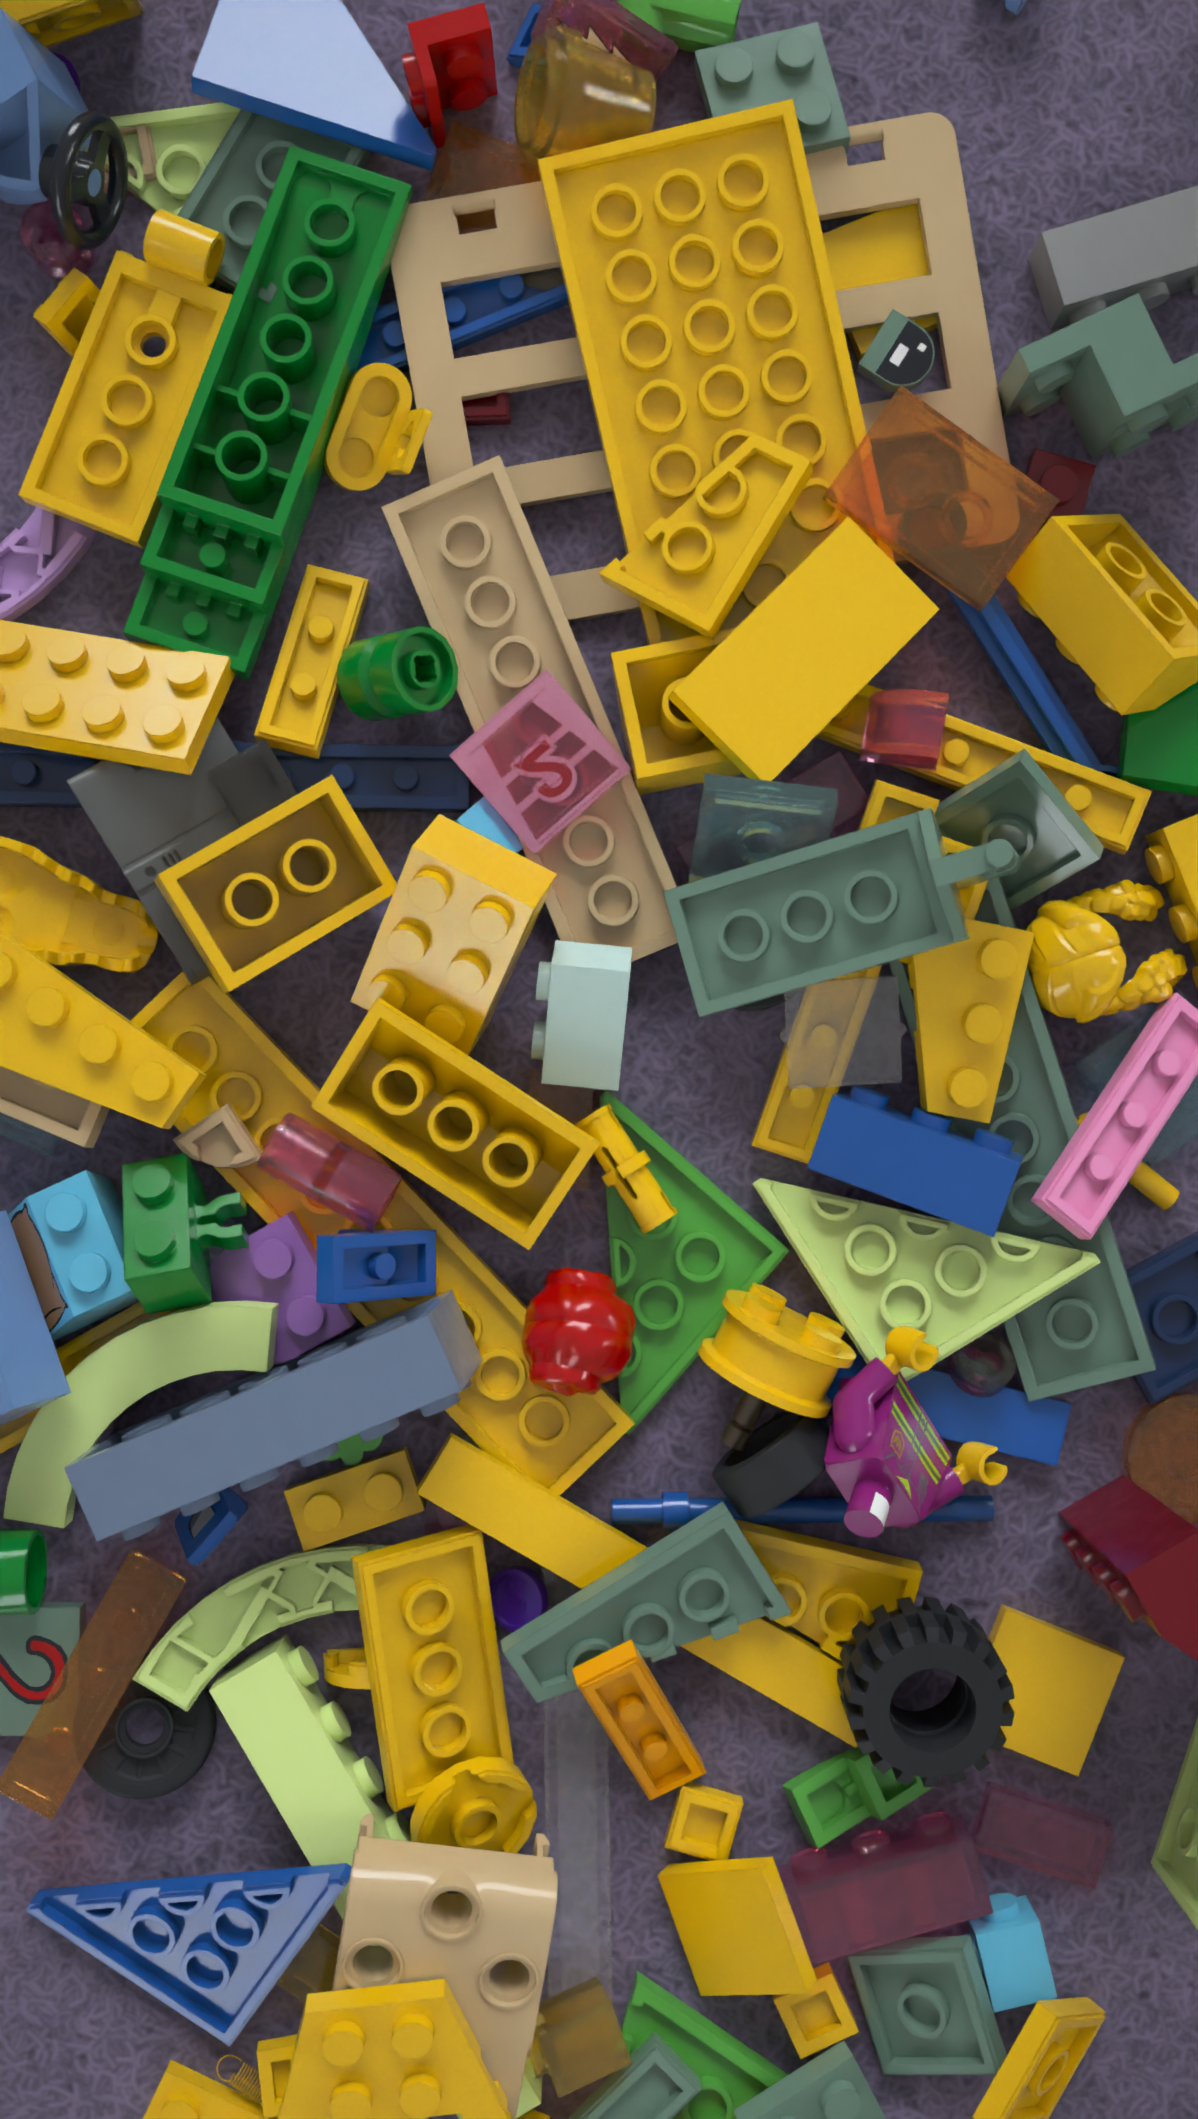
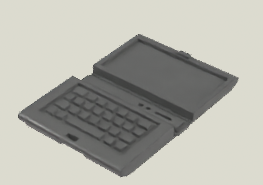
[66,717,272,985]

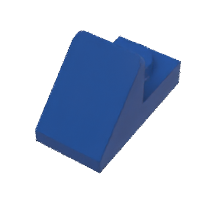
[316,1229,436,1304]

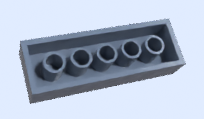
[64,1290,483,1541]

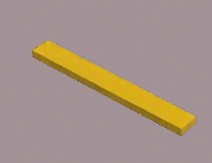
[417,1433,858,1748]

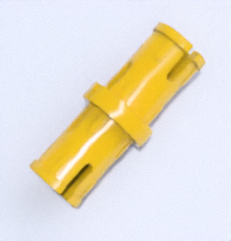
[575,1104,678,1234]

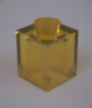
[528,1976,632,2098]

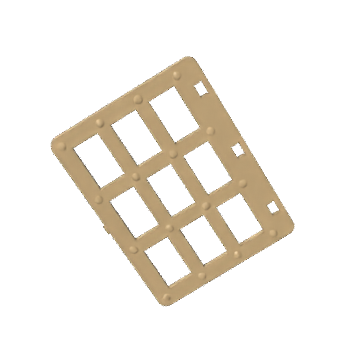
[390,112,1019,623]

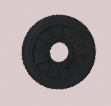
[73,1653,217,1800]

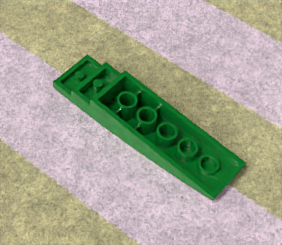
[123,145,413,681]

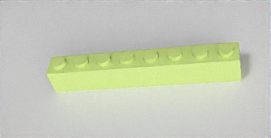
[209,1634,547,2119]

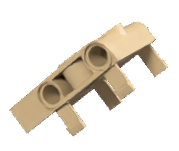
[332,1814,558,2119]

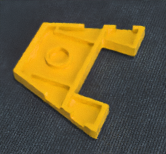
[277,1978,513,2119]

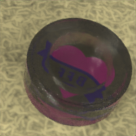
[948,1331,1016,1397]

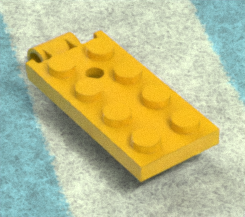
[18,209,233,549]

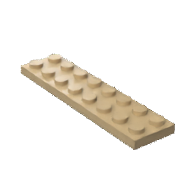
[381,455,678,962]

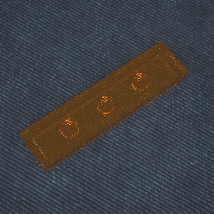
[0,1548,188,1820]

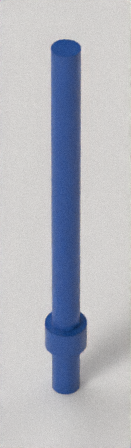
[611,1491,994,1531]

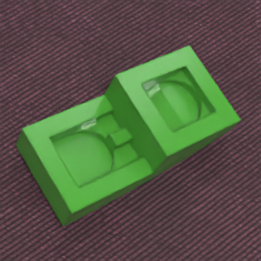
[781,1746,933,1849]

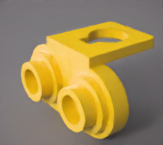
[324,363,433,491]

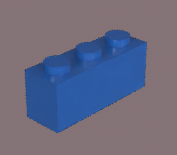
[807,1085,1024,1237]

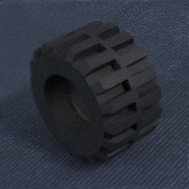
[837,1596,1015,1787]

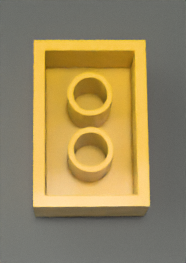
[154,775,397,993]
[350,814,557,1056]

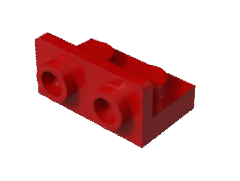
[401,2,498,149]

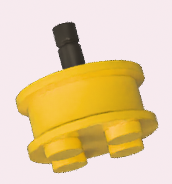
[698,1283,856,1451]

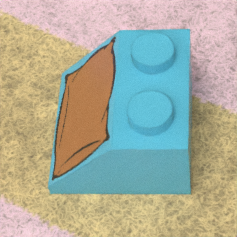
[8,1170,139,1341]

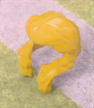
[1026,880,1187,1024]

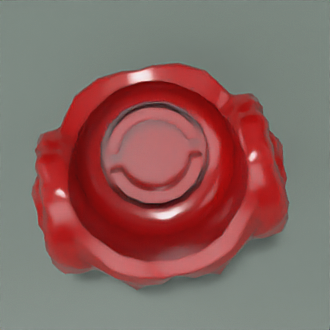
[521,1267,636,1396]

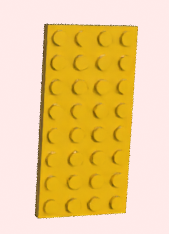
[538,99,895,645]

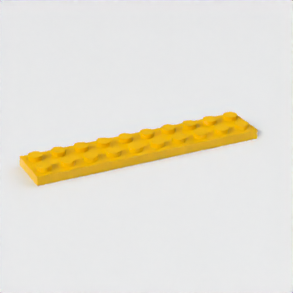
[130,971,635,1496]

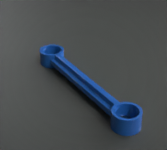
[895,493,1118,778]

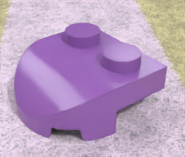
[210,1211,356,1364]

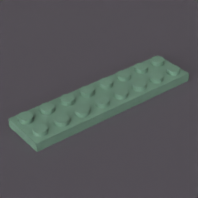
[889,877,1156,1402]

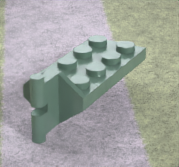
[663,808,1021,1017]

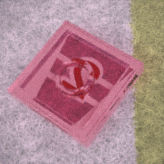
[449,669,633,855]

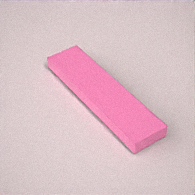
[1031,993,1198,1240]

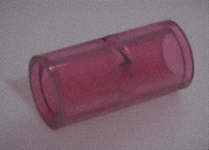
[257,1112,404,1232]

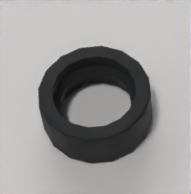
[712,1410,830,1519]

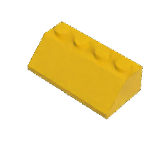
[310,998,600,1250]

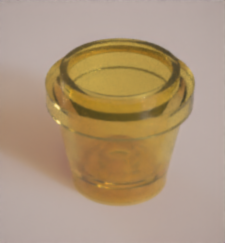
[514,24,656,167]

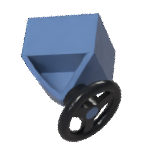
[0,8,128,250]

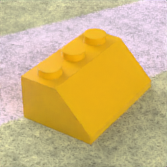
[1004,514,1198,715]

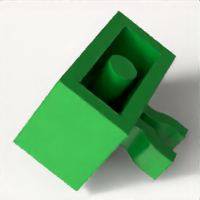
[122,1153,249,1314]

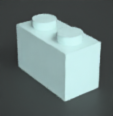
[531,940,632,1091]

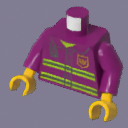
[824,1326,1008,1538]

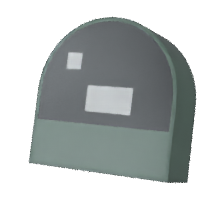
[855,309,935,393]

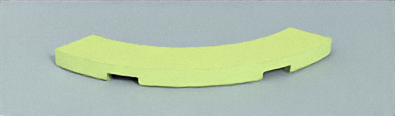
[3,1300,279,1528]
[132,1543,391,1712]

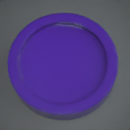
[489,1566,548,1632]

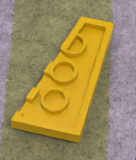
[0,929,207,1129]

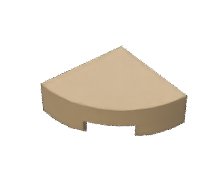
[173,1104,266,1168]

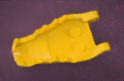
[0,836,158,973]

